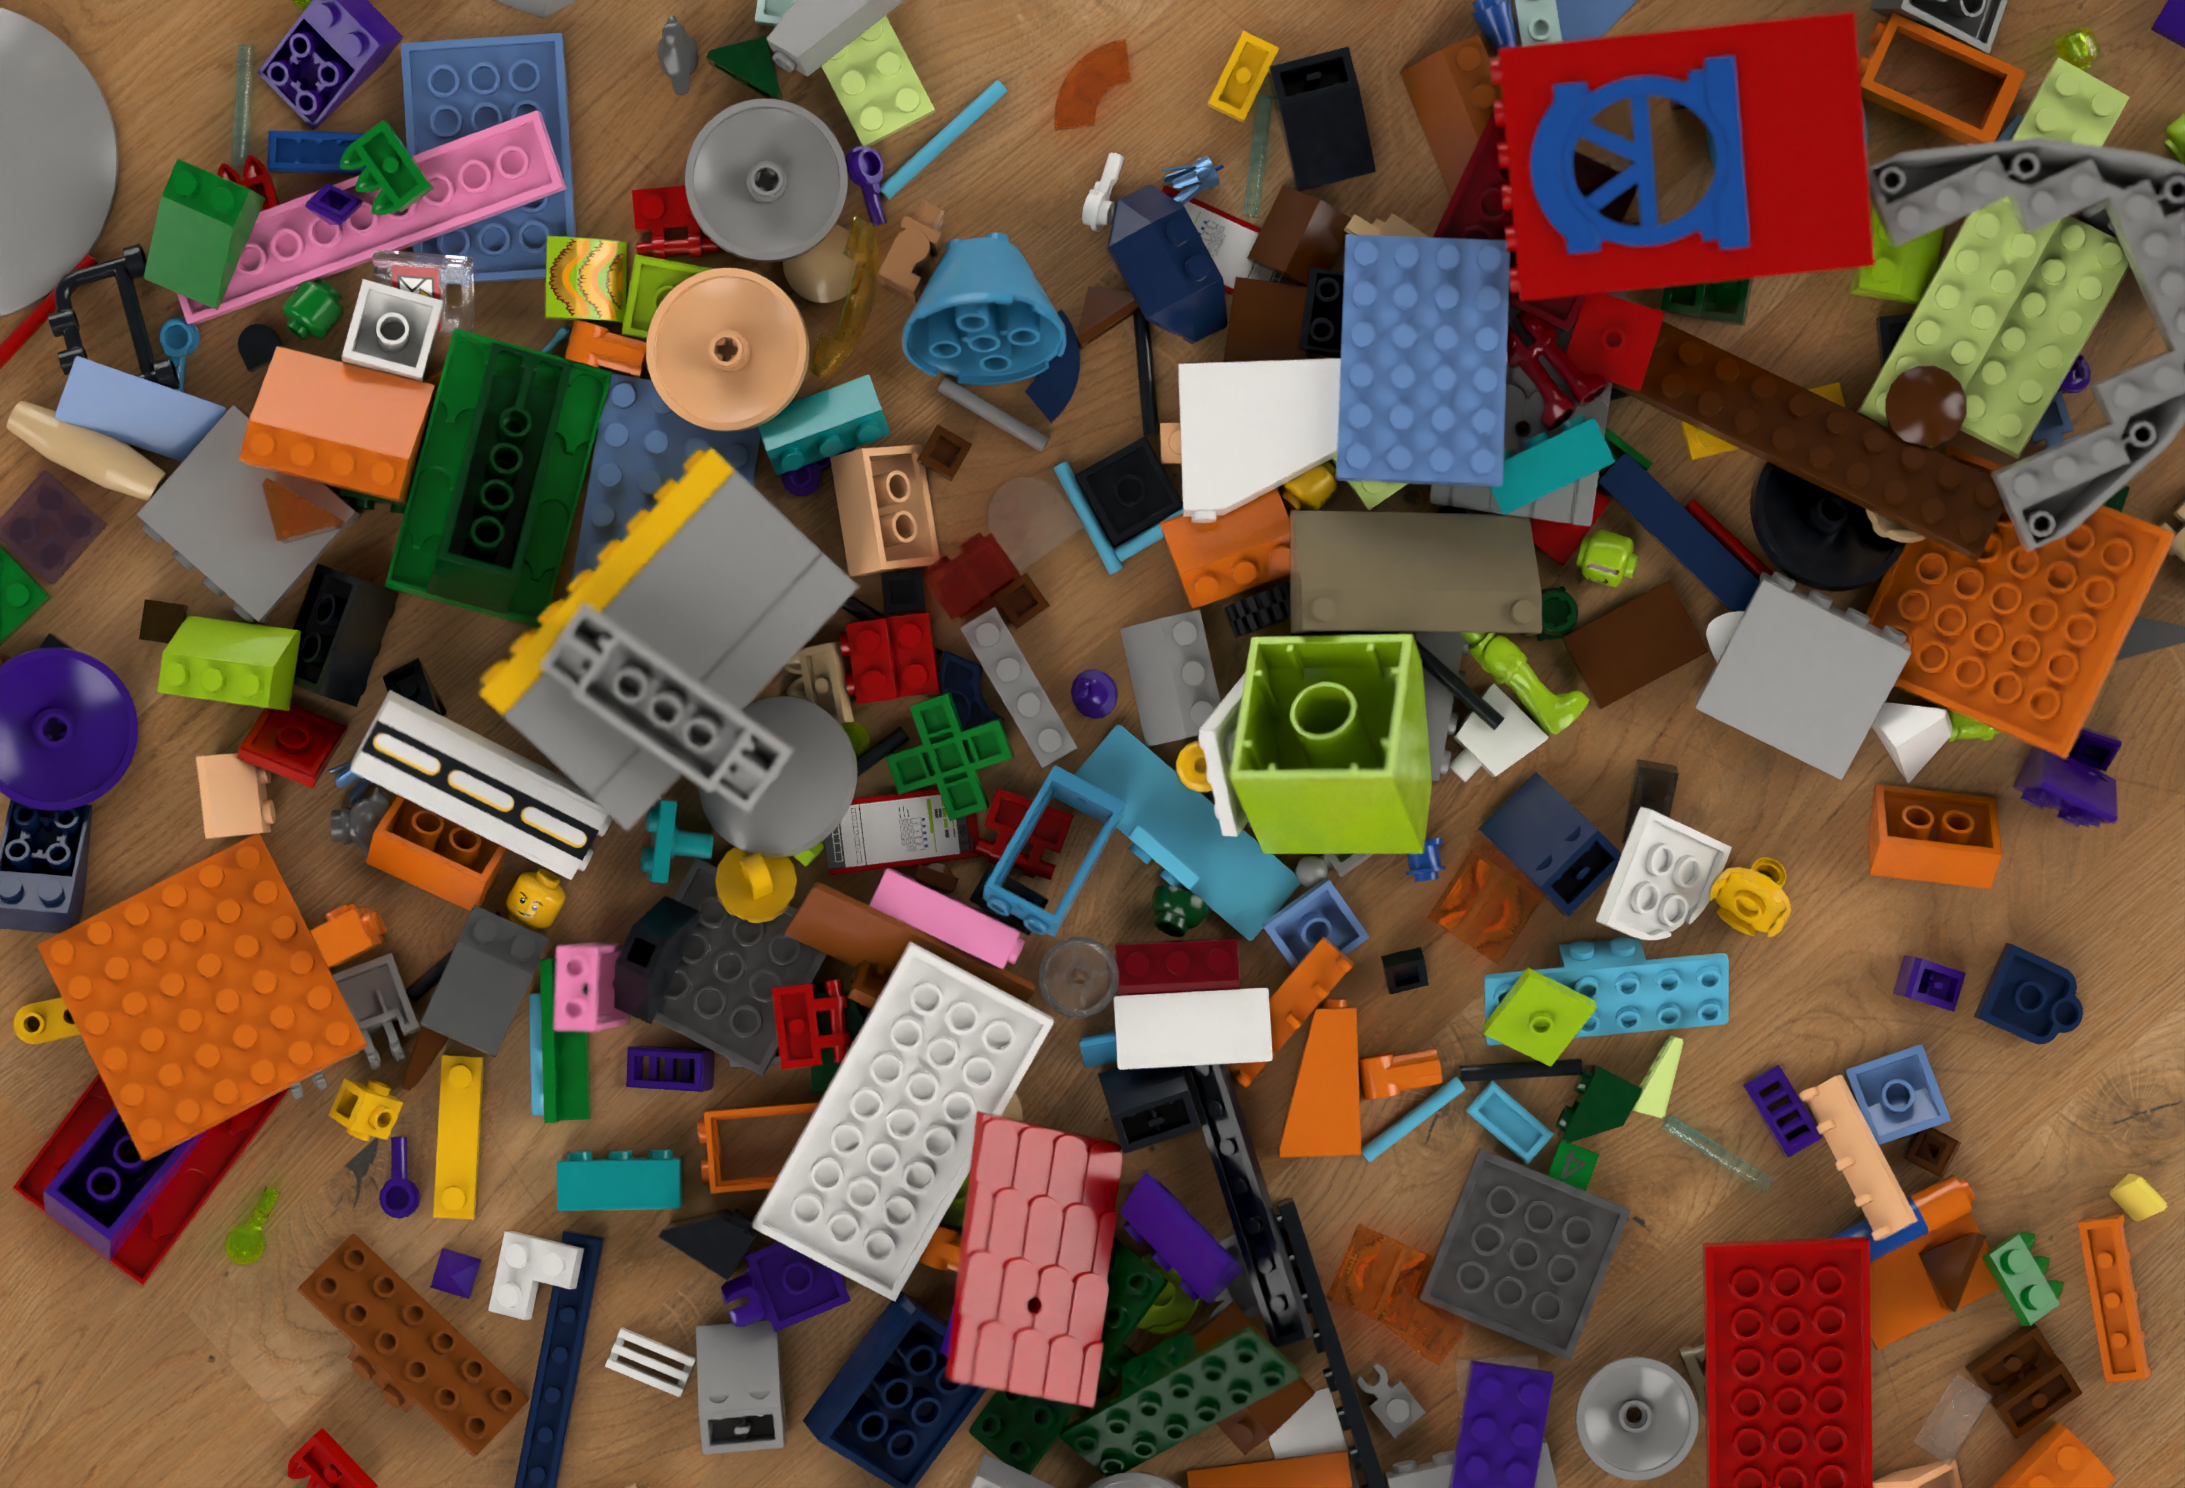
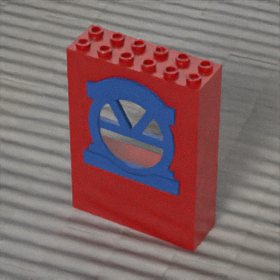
[1490,11,1875,301]

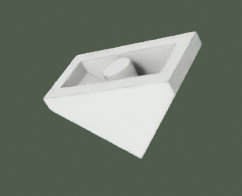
[1872,702,1953,784]

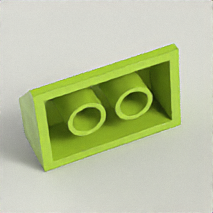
[1850,199,1945,305]
[157,615,301,711]

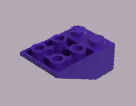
[257,0,403,130]
[2012,746,2118,827]

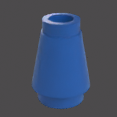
[1472,0,1518,55]

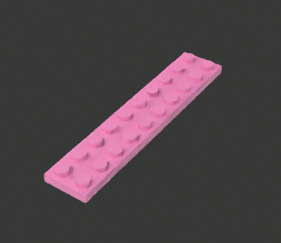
[176,110,567,325]

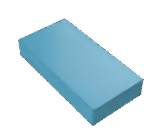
[1465,1080,1554,1165]

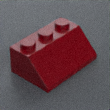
[1115,938,1240,996]

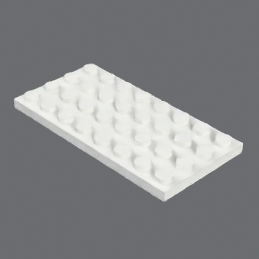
[751,942,1055,1302]

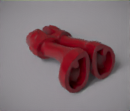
[1507,310,1609,431]

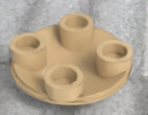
[783,225,864,303]

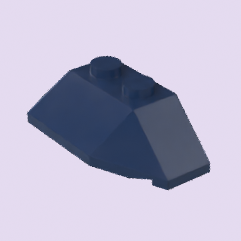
[1107,184,1228,344]

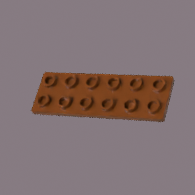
[785,882,1036,1009]
[298,1234,529,1457]

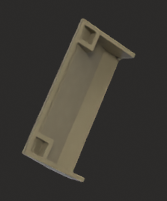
[1290,510,1542,637]

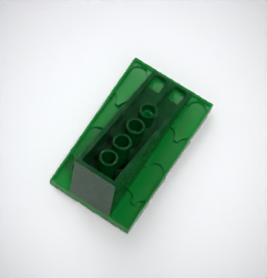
[384,328,613,629]

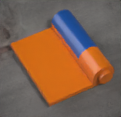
[1828,1175,2000,1350]

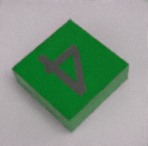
[1546,1139,1599,1191]

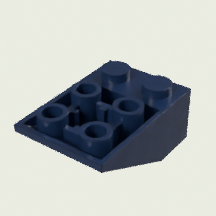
[1478,772,1622,916]
[0,799,92,933]

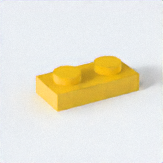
[1207,30,1279,123]

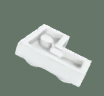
[488,1231,584,1320]

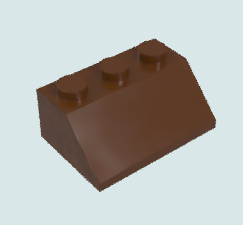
[1190,1301,1315,1455]

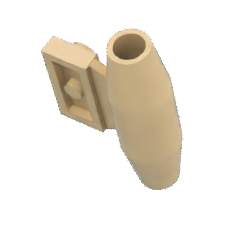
[7,401,168,501]

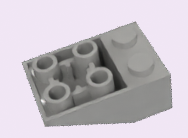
[696,1320,788,1455]

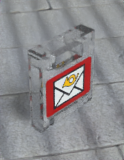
[373,250,474,337]

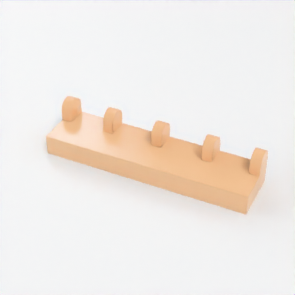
[1799,1075,1918,1241]

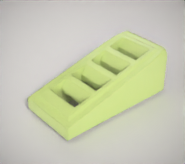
[1632,1035,1684,1118]

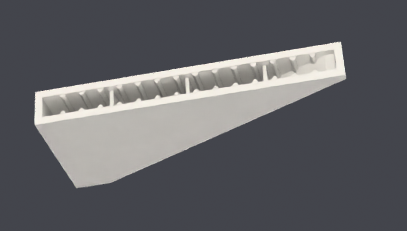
[1178,356,1508,523]

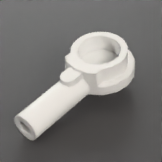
[1082,153,1124,232]

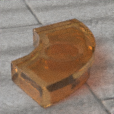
[1054,39,1130,130]

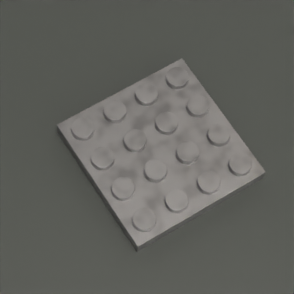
[654,857,828,1077]
[1418,1148,1631,1361]

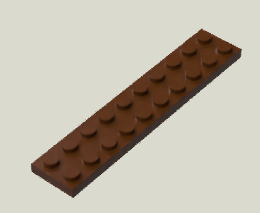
[1612,321,2005,562]

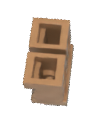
[877,201,946,305]

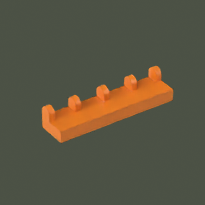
[1227,936,1354,1087]
[2078,1214,2152,1383]

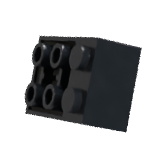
[1267,46,1376,192]

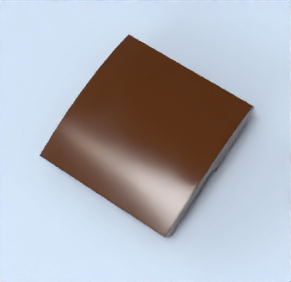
[1223,277,1307,362]
[1965,1323,2082,1439]

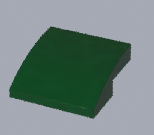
[1661,278,1753,326]

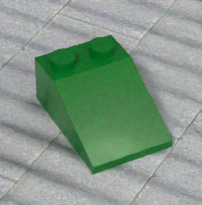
[143,159,266,310]

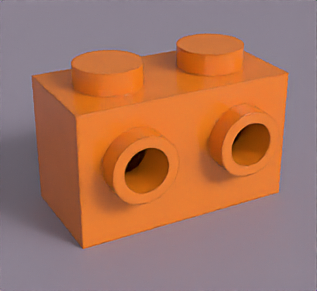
[310,904,387,967]

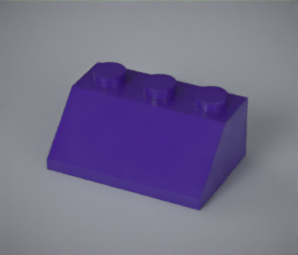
[1120,1172,1245,1304]

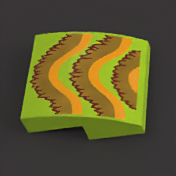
[545,236,627,323]

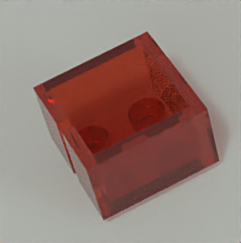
[924,532,1020,624]

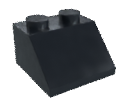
[658,1208,760,1280]

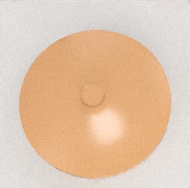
[646,268,809,432]

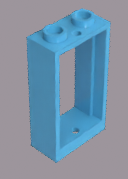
[983,765,1127,937]

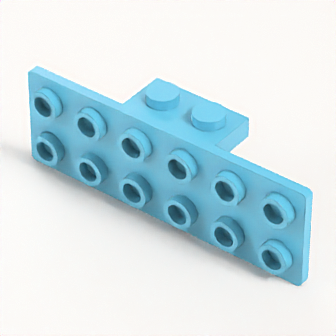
[1074,724,1301,941]
[1484,937,1729,1045]

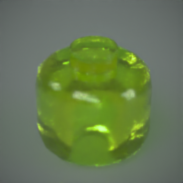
[2055,26,2100,70]

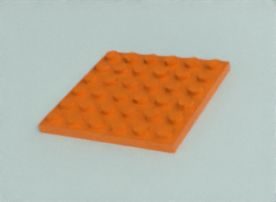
[1865,445,2175,759]
[37,834,369,1162]

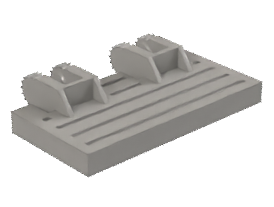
[290,953,420,1099]

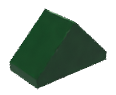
[706,36,783,100]

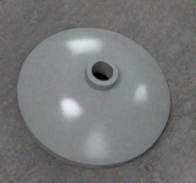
[1575,1356,1699,1480]

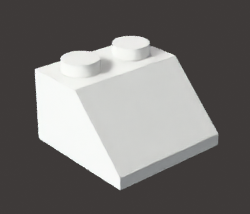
[342,279,443,382]

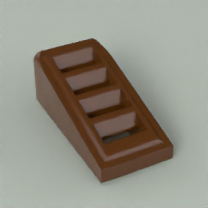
[401,1026,449,1091]

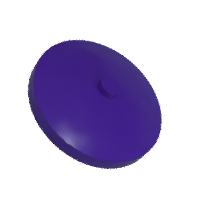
[0,647,138,810]

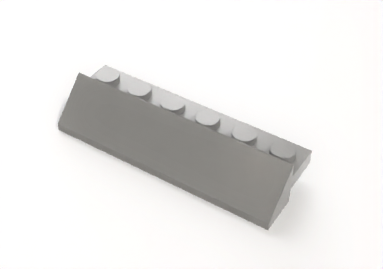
[539,602,794,813]

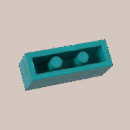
[758,374,891,475]
[1490,414,1615,515]
[557,1149,684,1211]

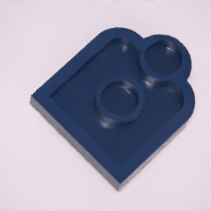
[1974,943,2083,1044]

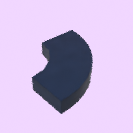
[1025,309,1080,424]
[939,650,1004,730]

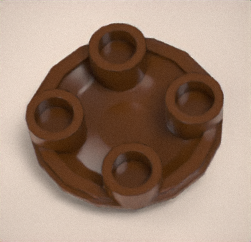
[1885,366,1967,447]

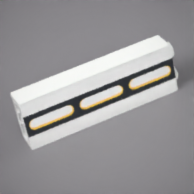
[350,690,613,880]

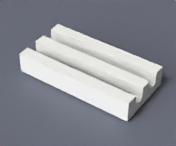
[605,1327,696,1397]

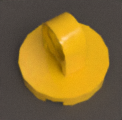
[715,847,797,924]
[1710,857,1791,937]

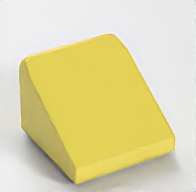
[2109,1173,2168,1222]

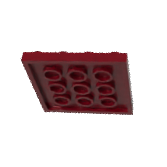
[1432,112,1638,331]

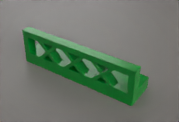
[540,958,591,1123]

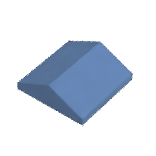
[1261,877,1370,970]
[1844,1044,1951,1145]

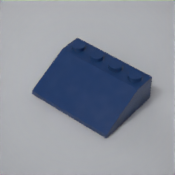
[803,1291,988,1488]

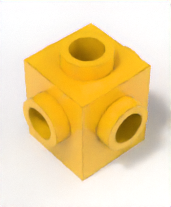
[328,1078,403,1141]

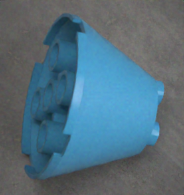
[902,232,1066,385]

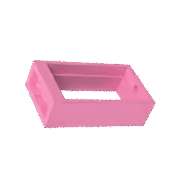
[869,868,1026,969]
[554,942,630,1031]

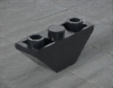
[614,896,702,1024]

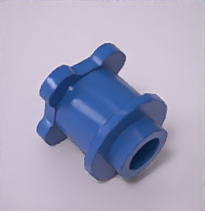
[1405,838,1446,882]

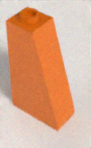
[1278,999,1361,1158]

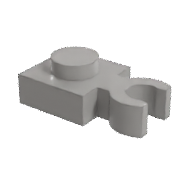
[1356,1362,1426,1438]

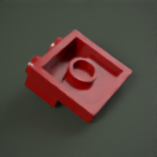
[840,611,941,704]

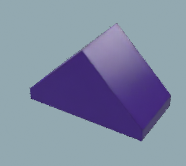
[1893,955,1966,1012]

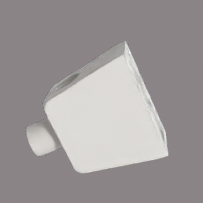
[1449,683,1549,782]

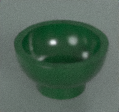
[1152,885,1209,937]

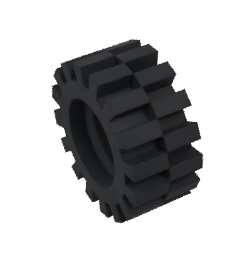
[1224,582,1291,638]

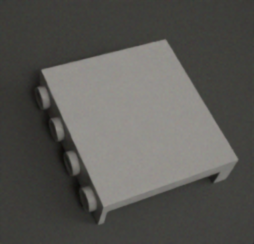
[136,405,362,624]
[1695,572,1912,780]

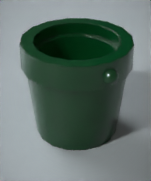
[1536,586,1578,641]

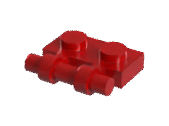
[632,185,719,260]
[974,788,1074,880]
[772,979,853,1070]

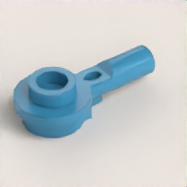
[159,317,200,392]

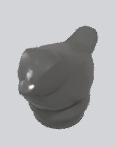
[657,15,699,95]
[331,787,392,859]

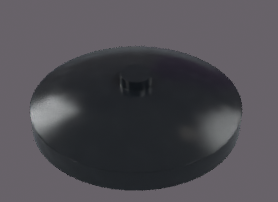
[1750,461,1906,592]

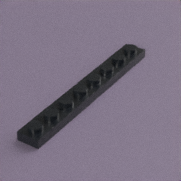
[1182,1064,1314,1348]
[1275,1197,1387,1488]

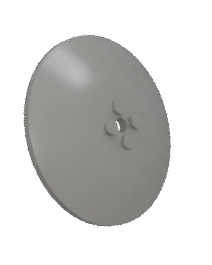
[0,8,119,318]

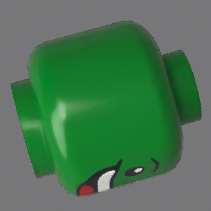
[282,279,343,340]

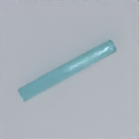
[231,44,255,167]
[1243,95,1273,218]
[1661,1114,1773,1192]

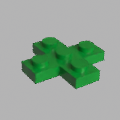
[885,692,1014,821]

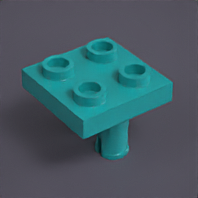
[640,799,714,884]

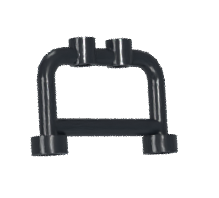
[48,243,180,389]

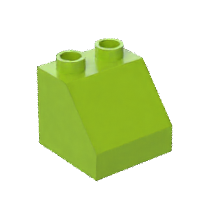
[1229,634,1432,854]

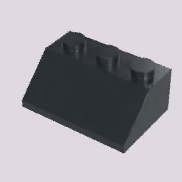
[293,563,399,707]

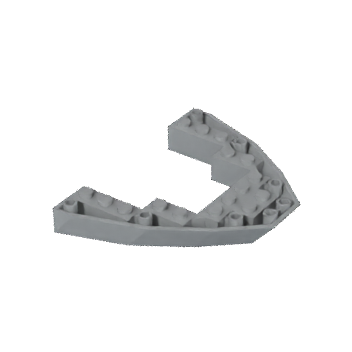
[1867,138,2185,551]

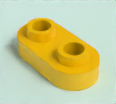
[14,997,80,1044]

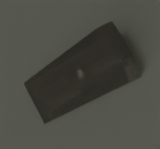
[1622,759,1679,844]

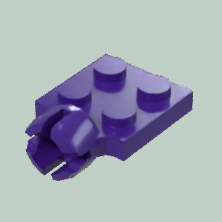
[721,1242,851,1332]

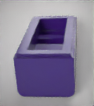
[626,1046,714,1092]
[1743,1065,1823,1157]

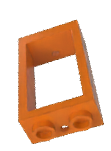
[1859,13,2026,145]
[698,1100,820,1194]

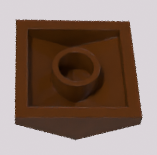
[1247,186,1351,287]

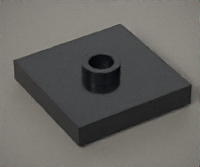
[1075,436,1183,546]

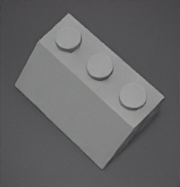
[1120,610,1221,747]

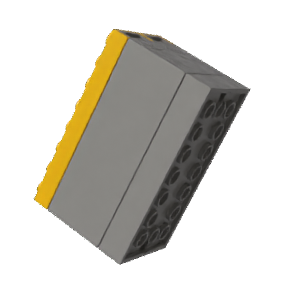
[479,448,858,831]

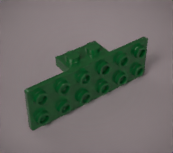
[969,1237,1168,1475]
[1059,1326,1299,1477]

